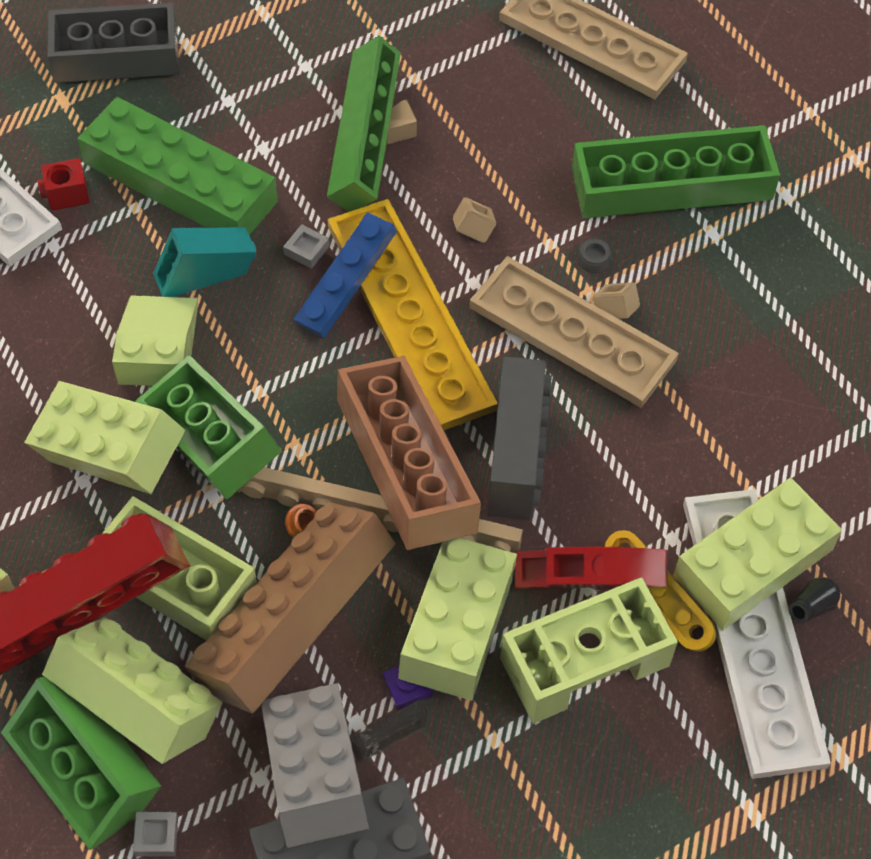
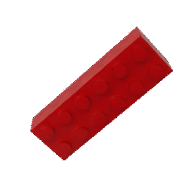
[0,513,190,675]

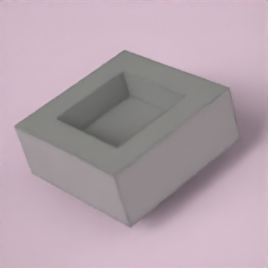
[283,224,330,269]
[133,812,178,857]

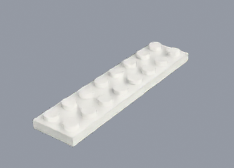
[683,489,831,779]

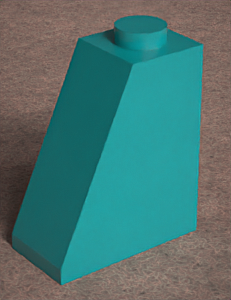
[153,227,256,297]

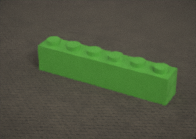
[327,35,401,212]

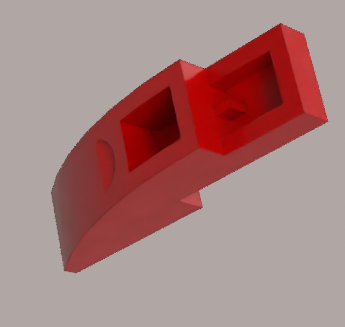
[515,547,668,590]

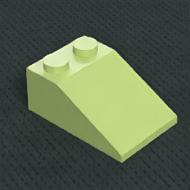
[112,296,198,386]

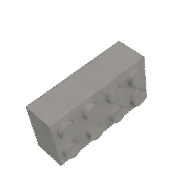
[262,683,369,848]

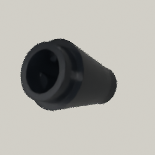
[789,577,840,623]

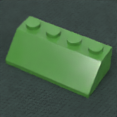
[1,677,161,850]

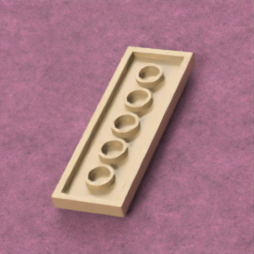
[499,0,688,99]
[469,256,679,408]

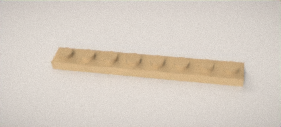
[239,467,523,553]

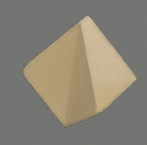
[386,100,417,145]
[453,197,496,243]
[593,282,640,319]

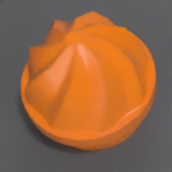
[284,504,317,538]

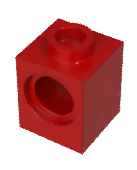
[37,158,90,211]

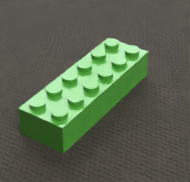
[77,97,278,235]
[572,125,780,218]

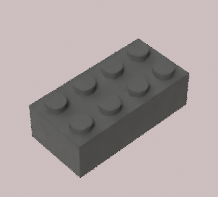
[48,2,179,83]
[487,357,552,520]
[249,777,431,859]

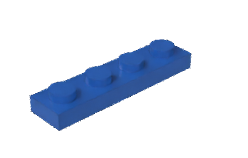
[294,212,397,339]

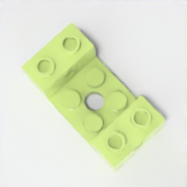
[500,577,678,724]

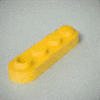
[605,530,716,652]

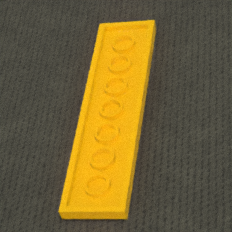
[328,199,498,431]

